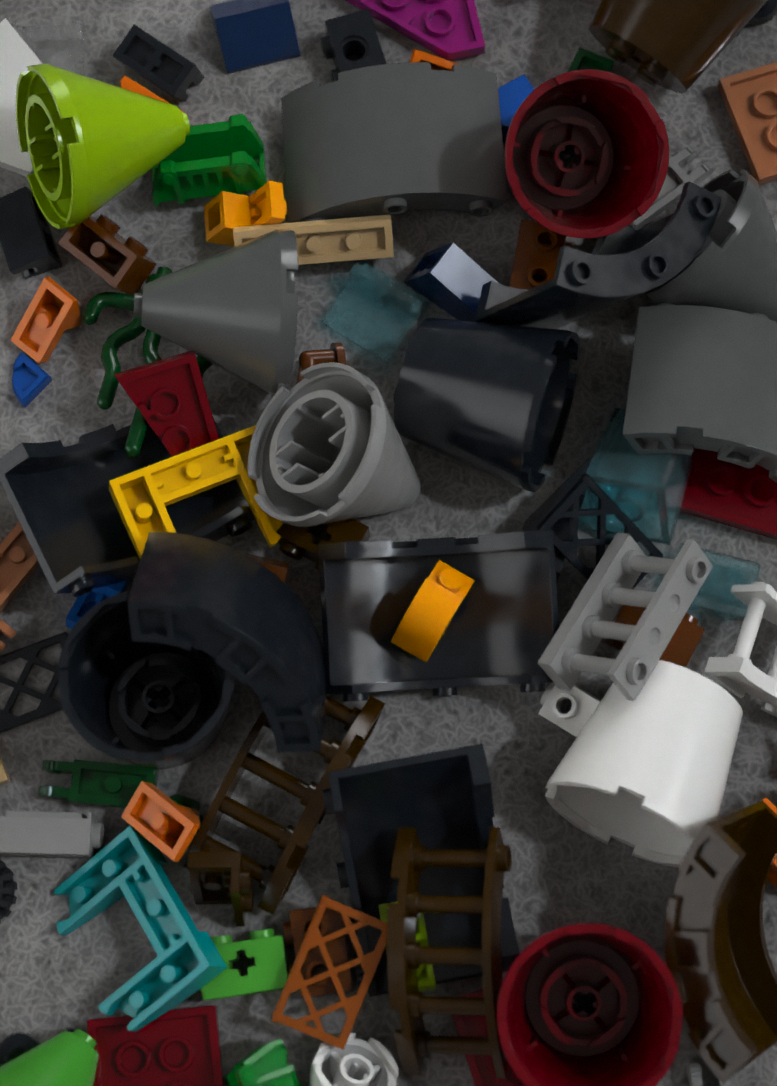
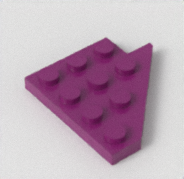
[345,0,485,61]

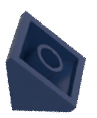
[210,0,301,74]

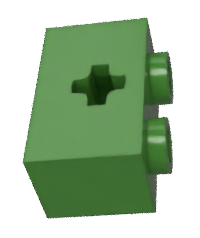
[202,929,289,1001]

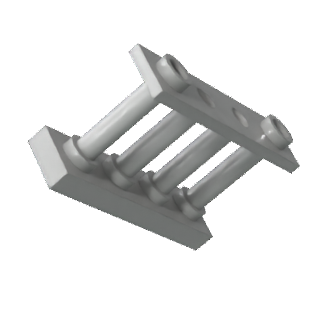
[538,533,713,701]

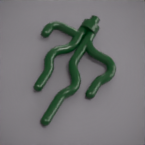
[82,266,213,457]

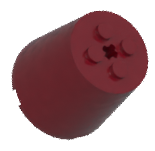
[504,69,669,238]
[497,923,683,1086]

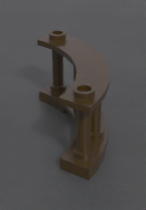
[184,696,386,915]
[387,827,512,1078]

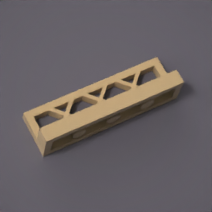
[233,214,394,265]

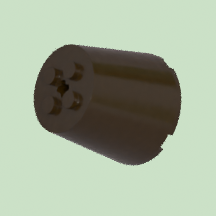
[589,0,768,93]

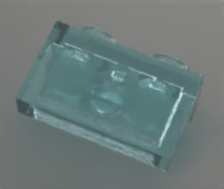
[676,543,761,620]

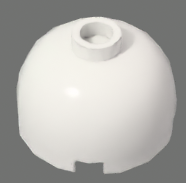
[309,1032,399,1086]

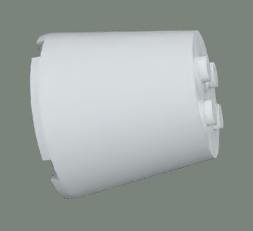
[545,660,743,868]

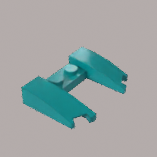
[54,825,228,1032]

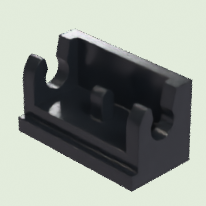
[112,24,204,102]
[0,187,63,279]

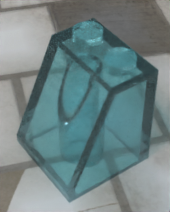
[586,408,696,545]

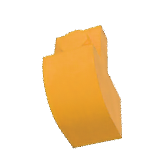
[204,181,287,246]
[391,560,475,662]

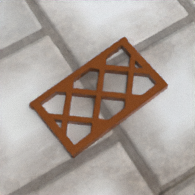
[271,894,388,1050]

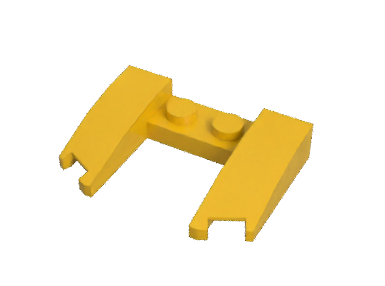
[109,425,284,560]

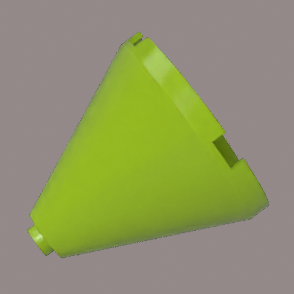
[15,63,190,229]

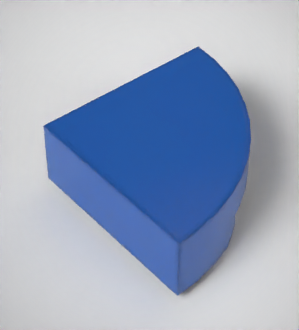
[12,352,52,408]

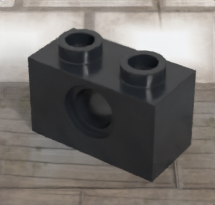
[320,9,387,82]

